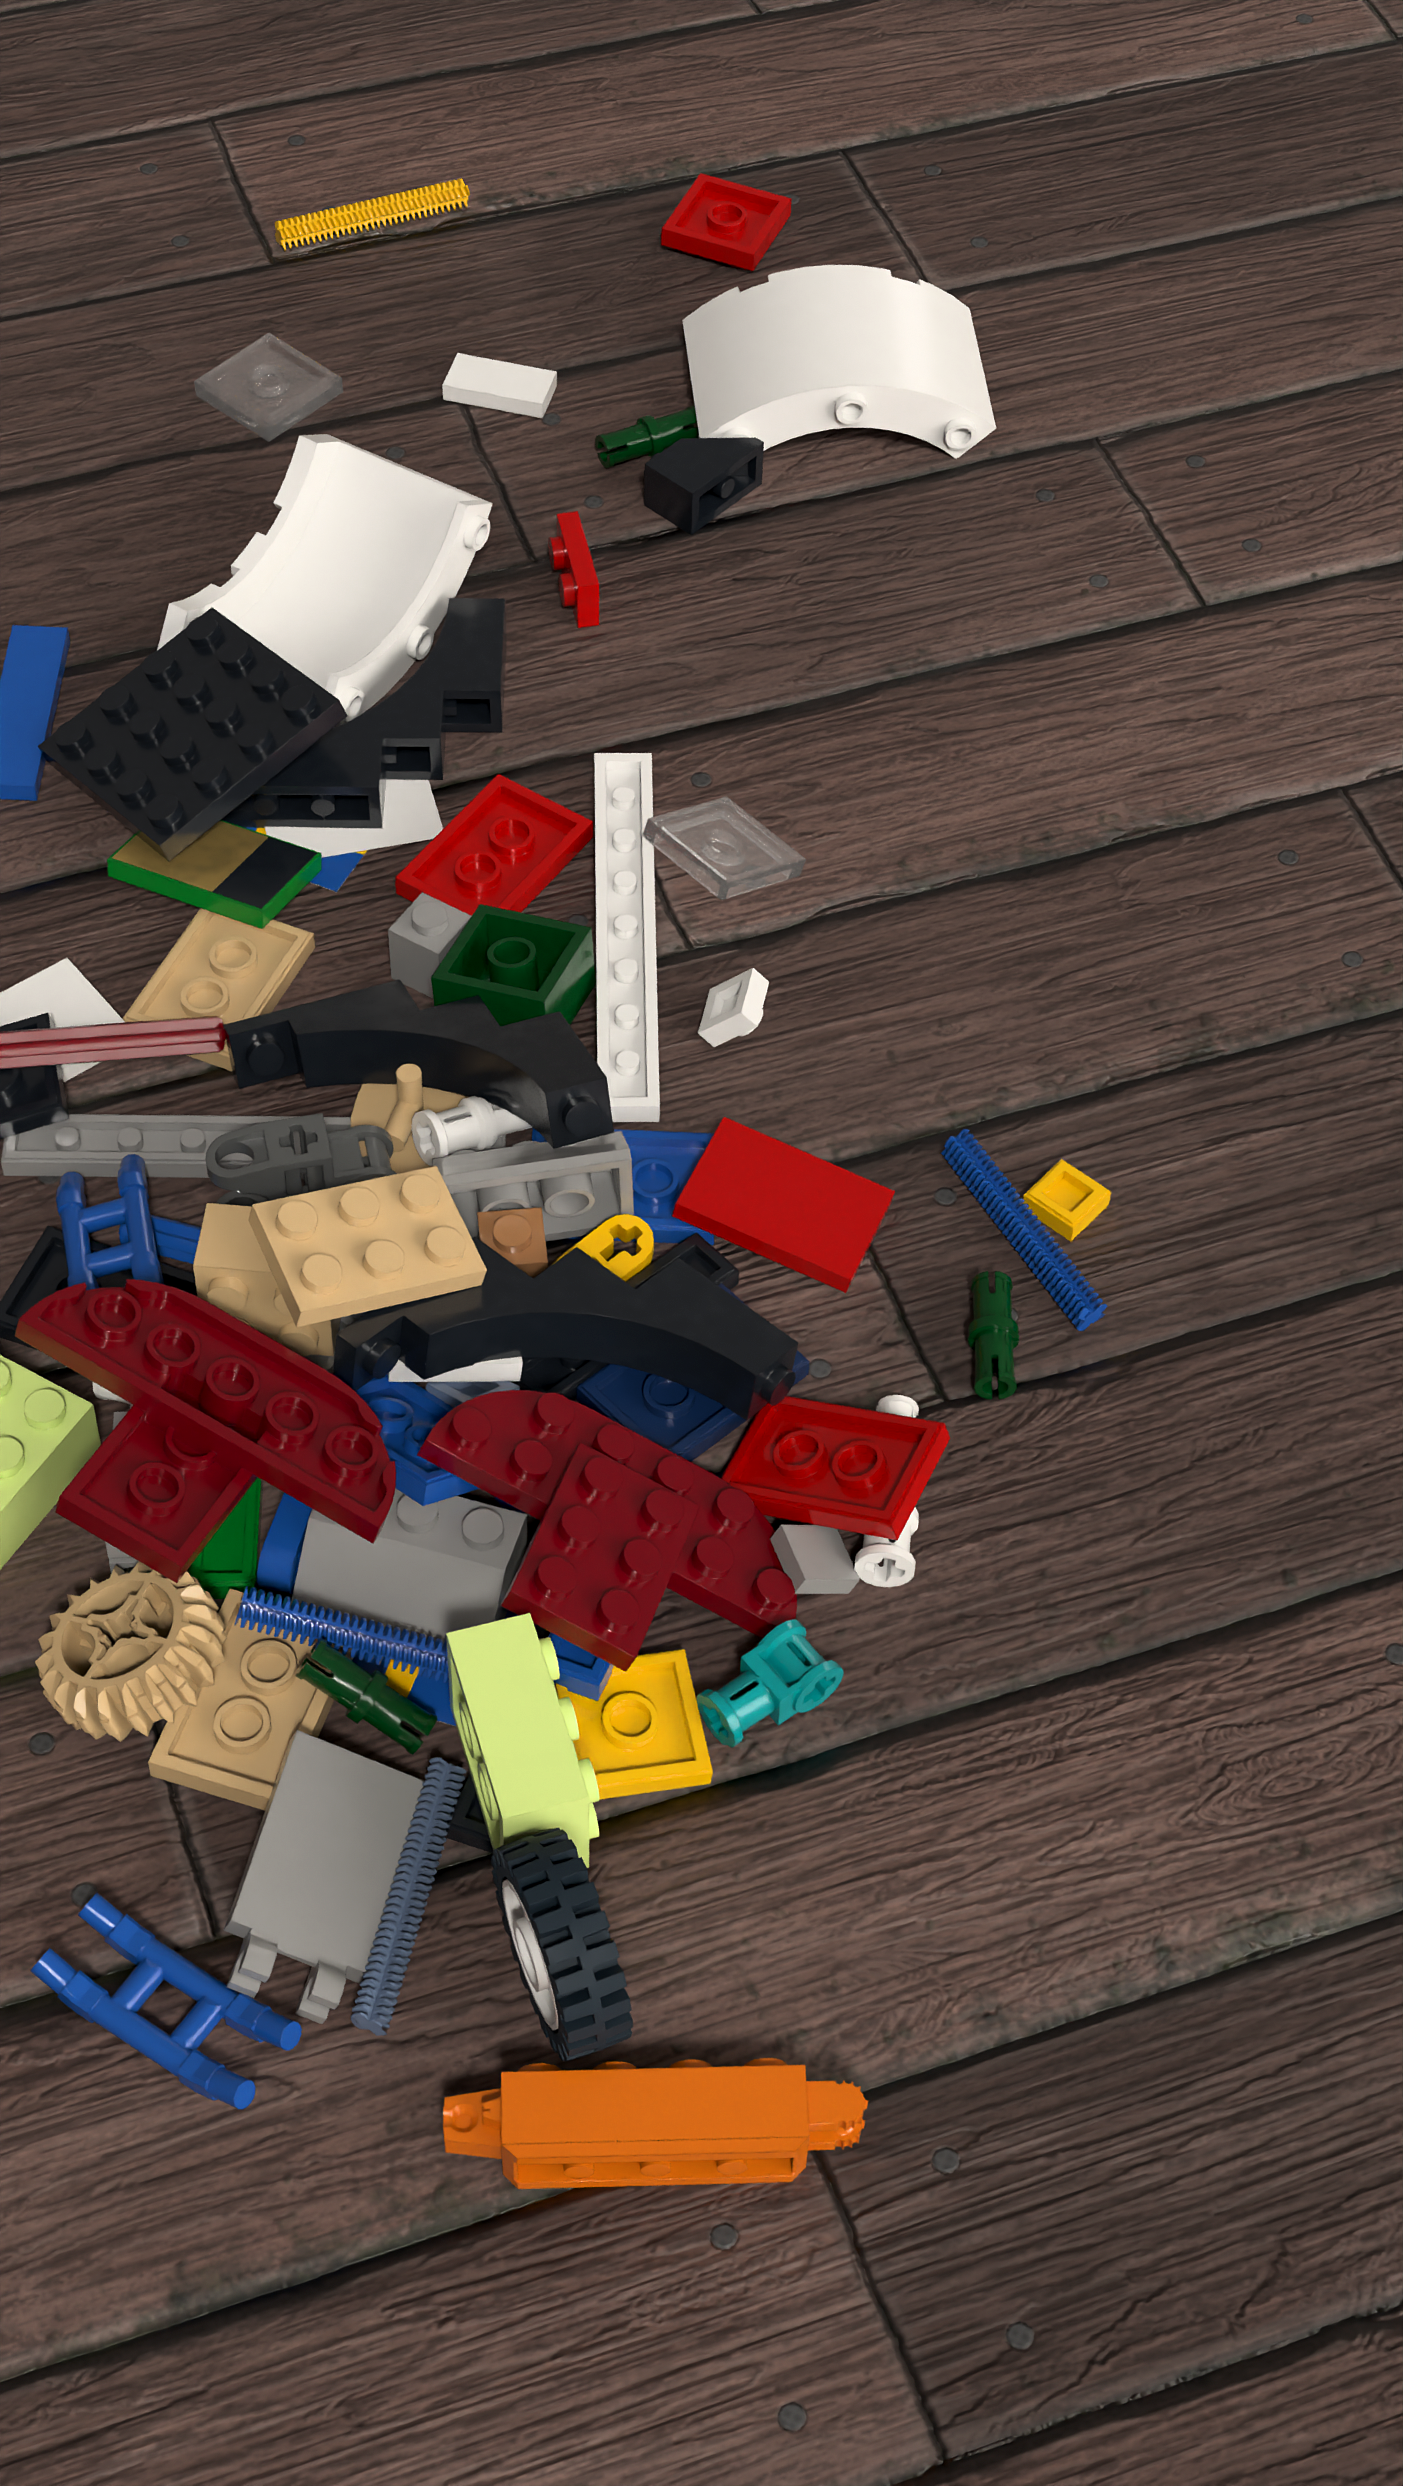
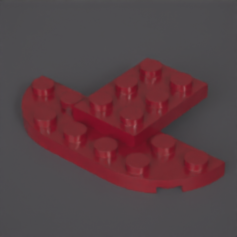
[15,1279,396,1583]
[417,1390,797,1672]

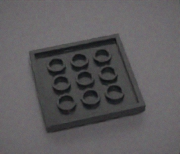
[38,607,347,861]

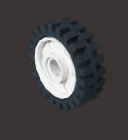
[491,1827,633,2062]

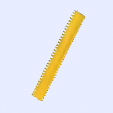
[275,178,470,251]

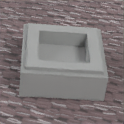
[770,1525,860,1594]

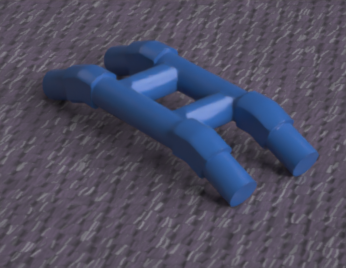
[56,1154,164,1290]
[30,1892,302,2109]

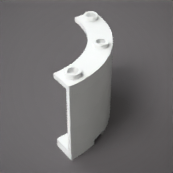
[682,265,996,459]
[157,434,493,728]

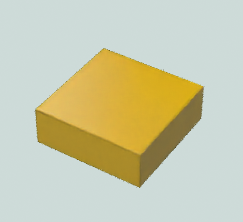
[1023,1159,1111,1242]

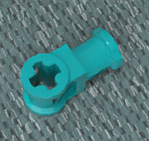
[696,1619,844,1748]

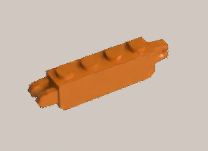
[443,2058,868,2189]

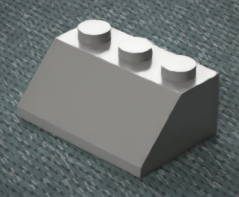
[432,1131,634,1241]
[290,1488,528,1644]

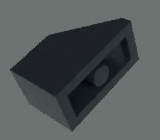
[644,437,764,535]

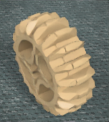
[35,1562,227,1742]

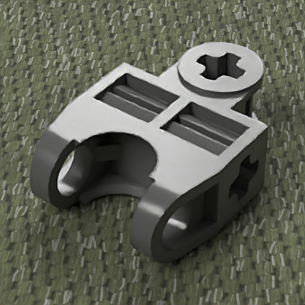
[205,1113,397,1207]

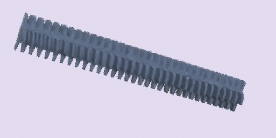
[350,1757,466,2036]

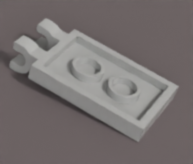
[224,1730,425,2024]

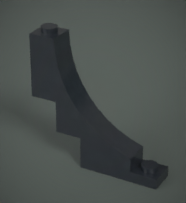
[221,598,507,828]
[223,979,614,1149]
[333,1237,798,1420]

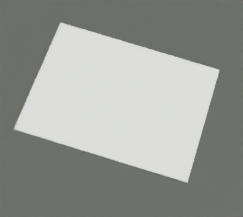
[265,780,443,858]

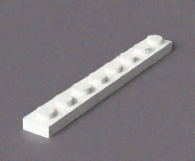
[594,753,660,1122]

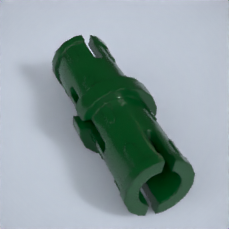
[595,406,699,468]
[968,1271,1019,1399]
[295,1638,437,1755]

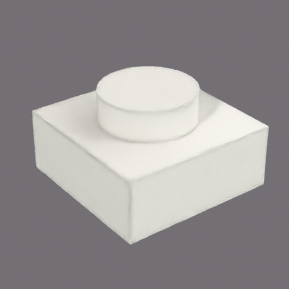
[698,968,769,1047]

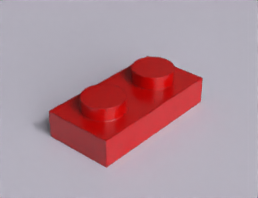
[548,511,599,628]

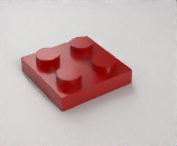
[661,173,792,271]

